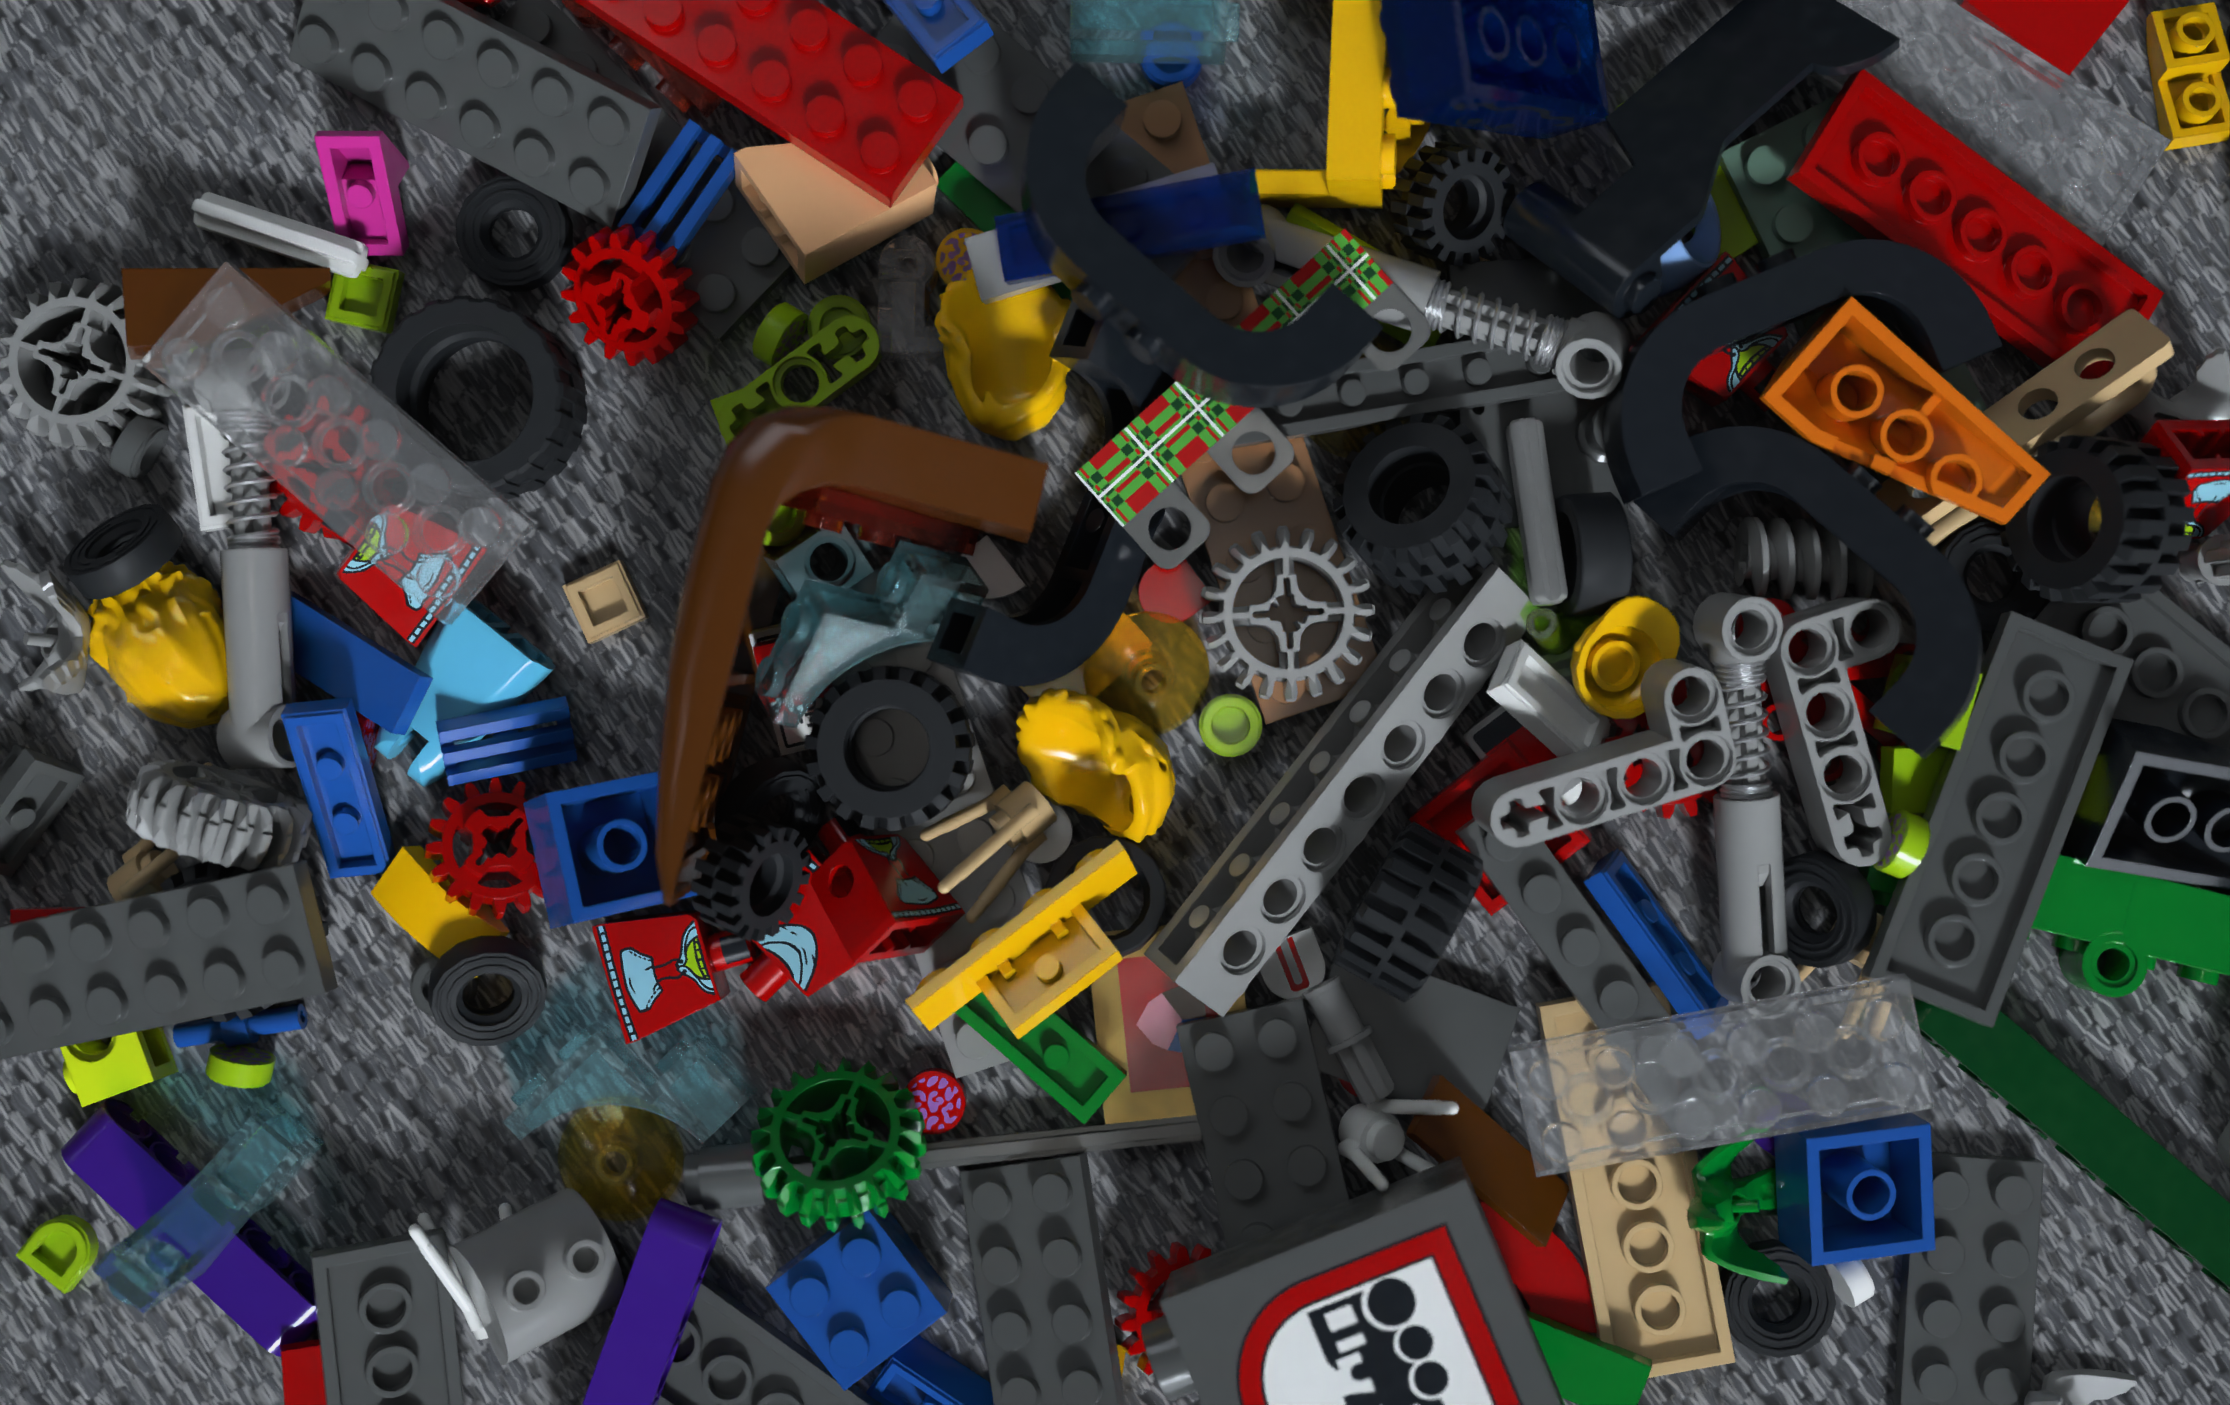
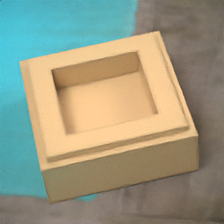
[562,560,649,644]

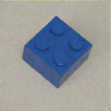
[523,771,697,929]
[1773,1102,1936,1266]
[766,1209,953,1391]

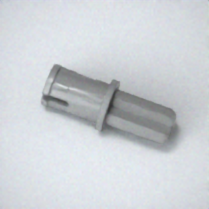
[2177,534,2230,586]
[1302,975,1394,1105]

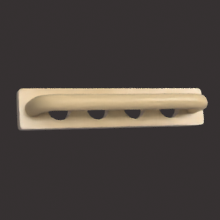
[1875,309,2174,546]

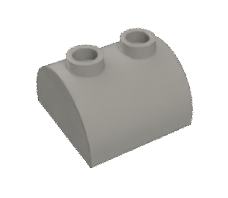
[448,1188,625,1365]

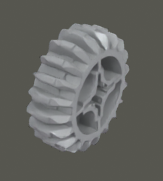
[0,278,177,452]
[1199,526,1375,702]
[125,759,313,871]

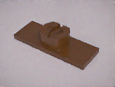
[1406,1074,1569,1247]

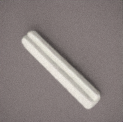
[191,192,369,279]

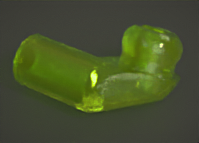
[1526,608,1598,655]

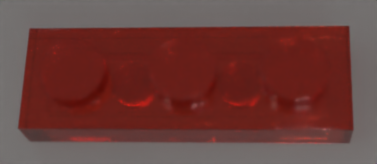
[782,486,979,563]

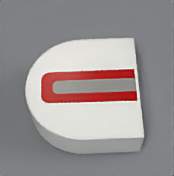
[1260,925,1325,999]

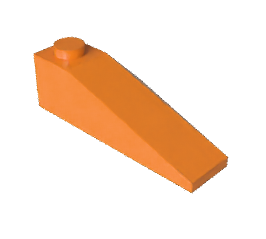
[1759,297,2051,525]

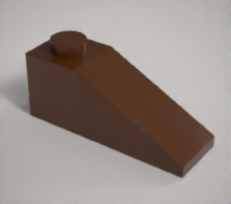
[121,268,331,369]

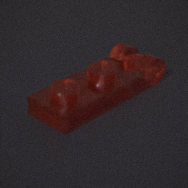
[561,0,723,118]

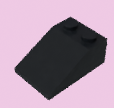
[2064,718,2230,890]

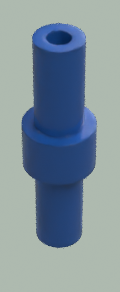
[173,1004,307,1048]

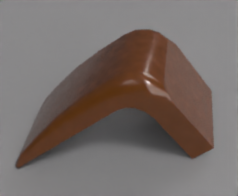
[655,405,1049,906]

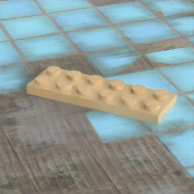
[1535,982,1735,1378]

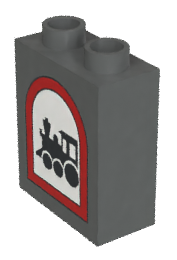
[1141,1156,1565,1405]

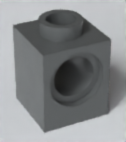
[762,514,874,615]

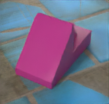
[314,131,409,256]

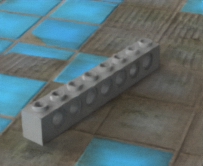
[1144,564,1541,1017]

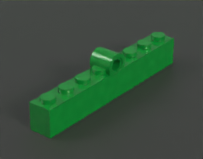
[1856,813,2230,997]

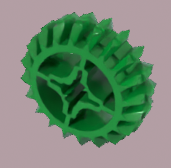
[750,1056,927,1233]

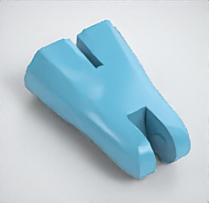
[374,592,556,787]

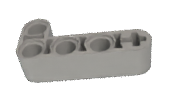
[1764,596,1902,867]
[1471,658,1736,847]

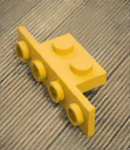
[904,840,1137,1040]

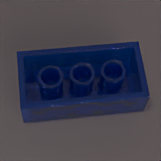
[1380,0,1609,139]

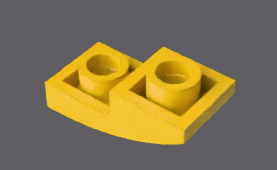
[2146,2,2230,151]
[371,846,510,978]

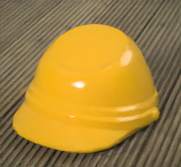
[1570,595,1680,719]

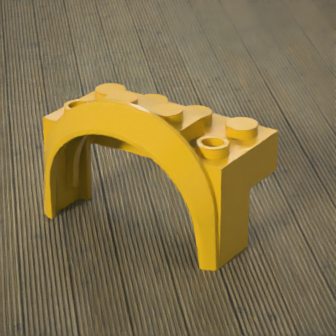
[1250,0,1439,209]

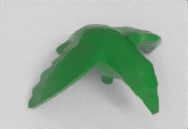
[1687,1117,1789,1285]

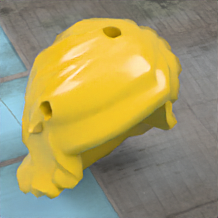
[934,269,1071,441]
[87,561,229,729]
[1015,688,1176,843]

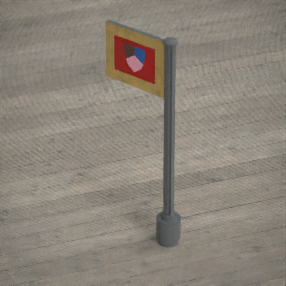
[683,925,1246,1211]

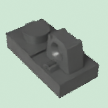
[0,744,86,877]

